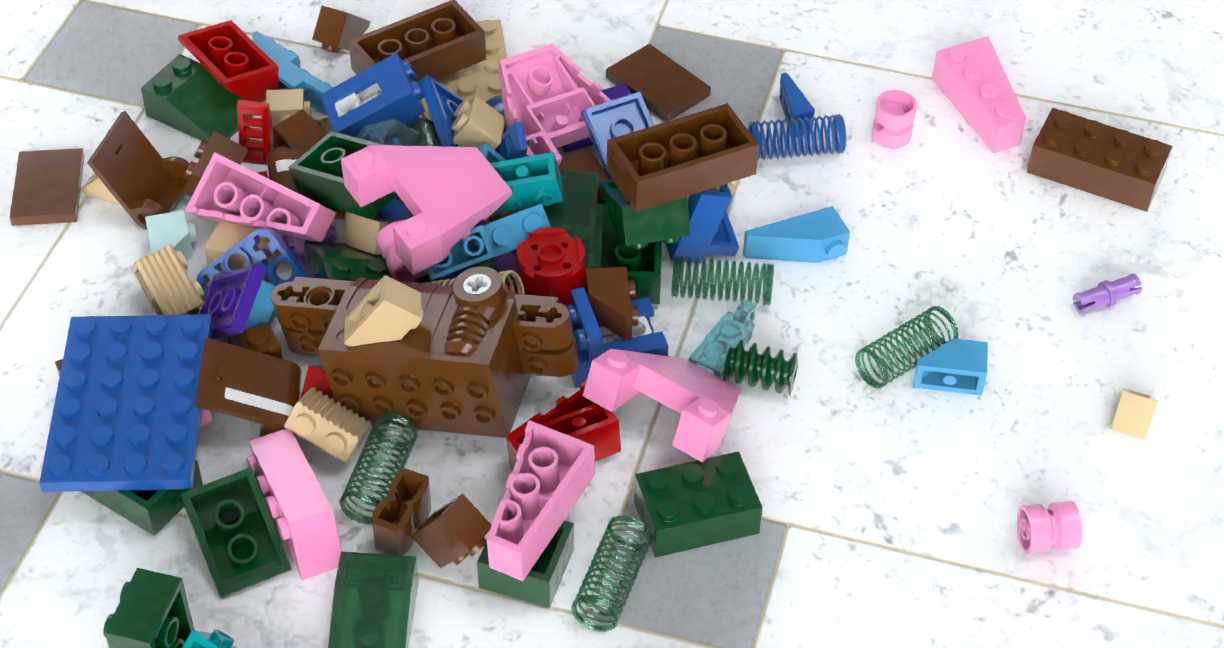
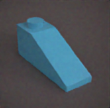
[743,206,850,263]

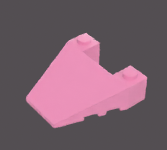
[498,44,611,167]
[341,145,512,275]
[583,349,741,462]

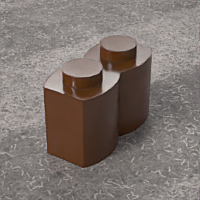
[372,468,431,558]

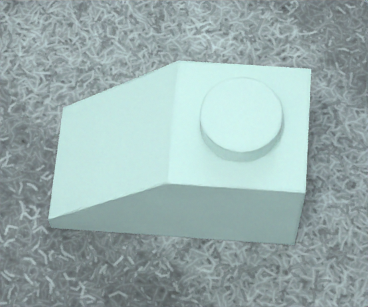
[145,210,197,261]

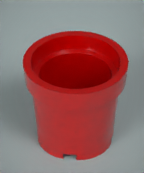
[513,227,586,306]

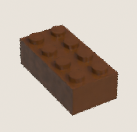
[348,0,486,85]
[606,103,759,213]
[1027,108,1173,212]

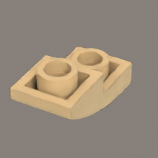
[342,212,389,255]

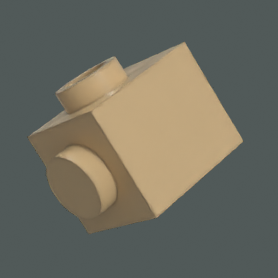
[266,89,312,127]

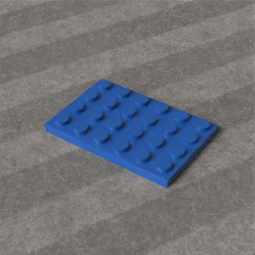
[39,314,213,492]

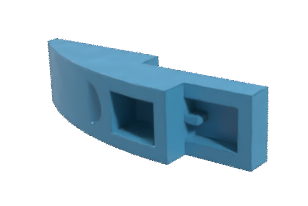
[252,31,333,115]
[426,204,551,281]

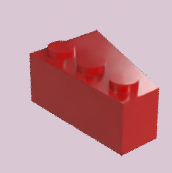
[506,380,621,471]

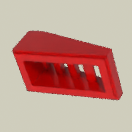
[237,100,275,165]

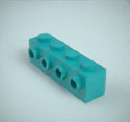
[490,152,564,214]

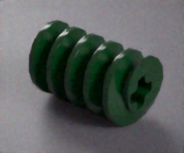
[723,340,798,395]

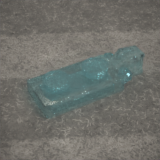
[689,299,757,377]

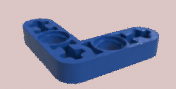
[196,228,310,297]

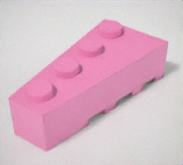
[932,36,1026,153]
[185,152,336,242]
[487,420,595,581]
[246,429,345,580]

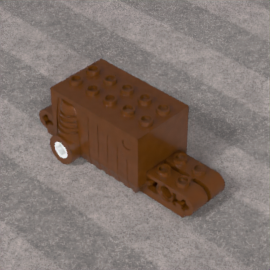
[270,267,580,438]

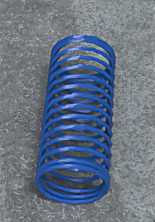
[748,114,847,161]

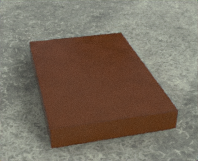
[606,44,711,121]
[9,148,85,226]

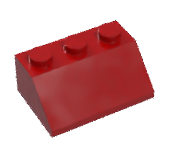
[178,20,279,102]

